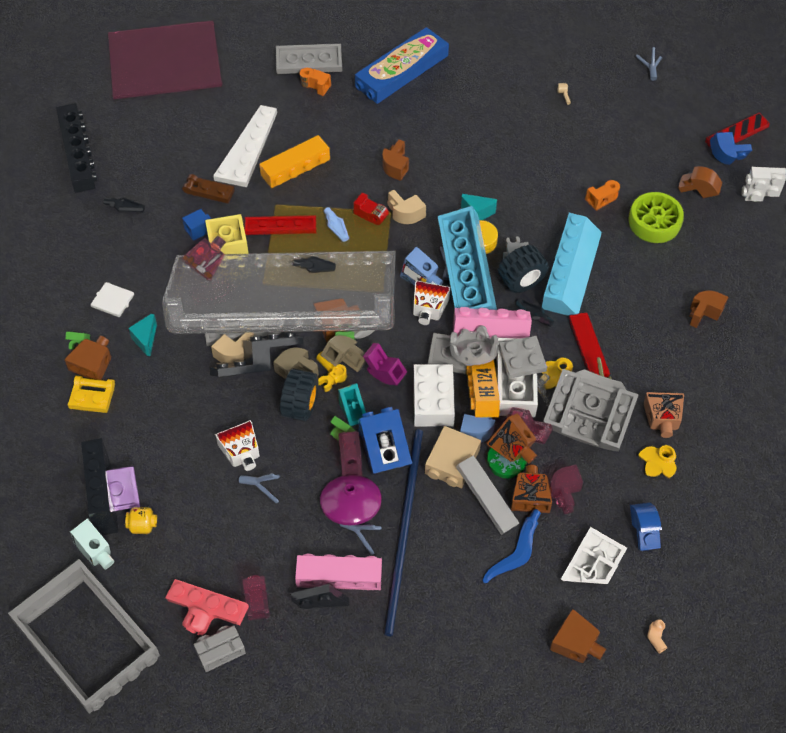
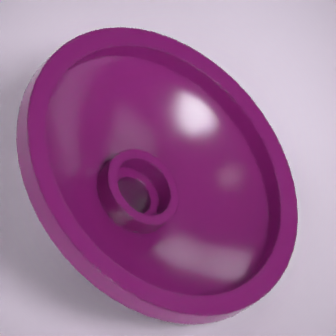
[320,475,381,525]

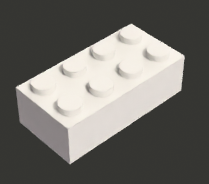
[496,338,538,417]

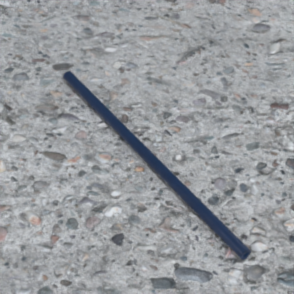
[384,429,423,637]

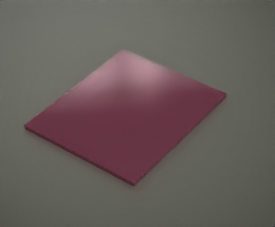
[108,21,223,99]

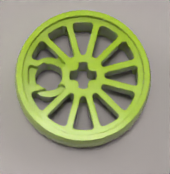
[629,192,684,243]

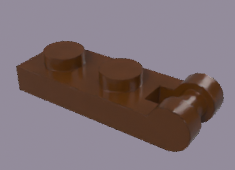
[182,174,235,204]

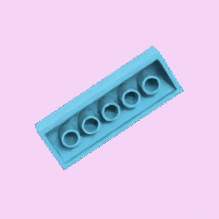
[438,206,497,310]
[542,213,602,316]

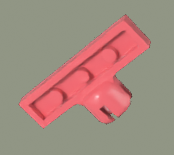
[165,579,249,635]

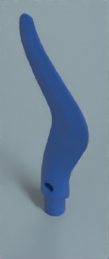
[483,509,541,583]

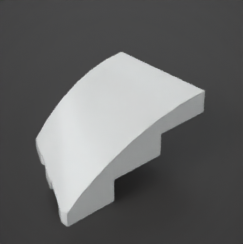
[561,527,627,584]

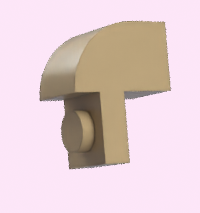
[387,190,426,224]
[211,330,254,365]

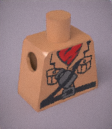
[643,392,684,438]

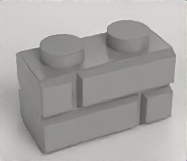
[194,625,246,672]

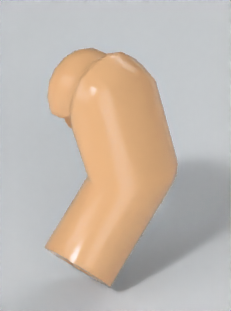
[647,619,667,653]

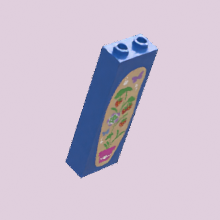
[355,27,449,104]

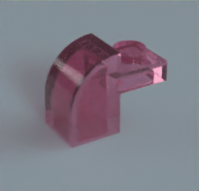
[504,407,553,444]
[550,464,583,514]
[242,575,270,620]

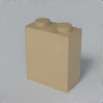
[425,426,481,488]

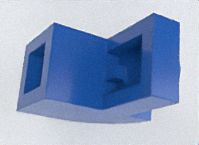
[710,132,752,165]
[630,503,662,551]

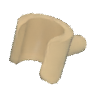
[557,83,571,105]

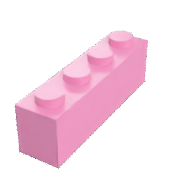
[453,307,532,339]
[295,554,382,590]

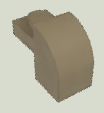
[321,335,366,372]
[273,348,319,379]

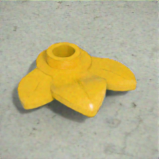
[542,358,573,389]
[638,445,677,478]

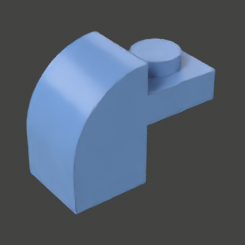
[460,414,495,442]

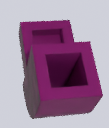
[363,343,407,385]

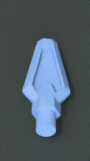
[324,207,349,242]

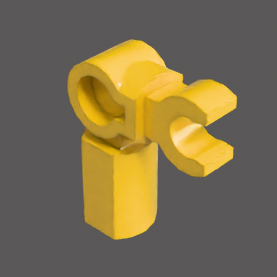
[316,351,347,392]

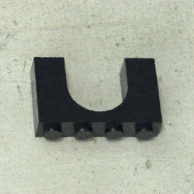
[81,438,118,536]

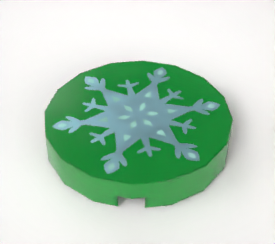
[487,448,527,479]

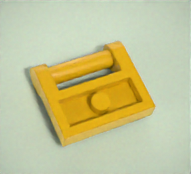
[68,376,115,413]

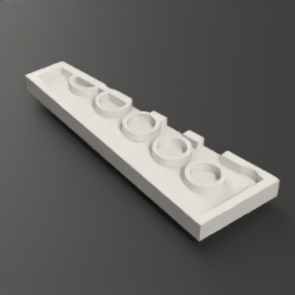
[214,105,277,187]

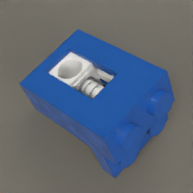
[357,407,412,474]

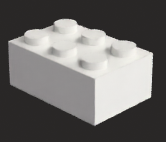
[414,364,455,427]

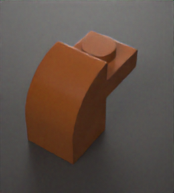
[382,139,409,181]
[678,166,723,198]
[689,290,728,328]

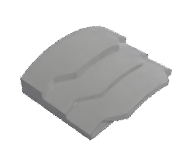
[543,369,639,452]

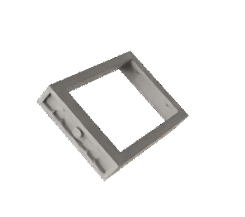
[8,559,160,714]

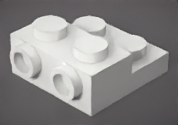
[742,167,786,202]

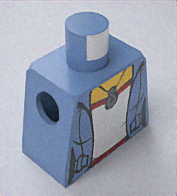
[400,247,443,285]

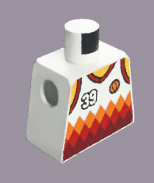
[413,281,450,325]
[215,420,259,471]

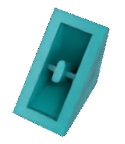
[461,194,497,220]
[129,314,157,356]
[338,383,366,426]

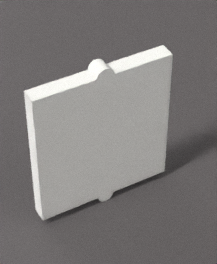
[91,282,134,317]

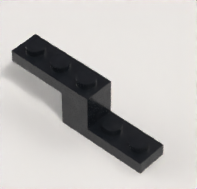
[209,332,303,377]

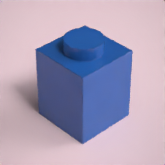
[182,209,211,241]

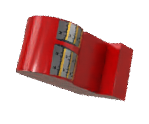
[354,192,389,225]

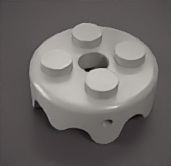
[450,325,499,366]

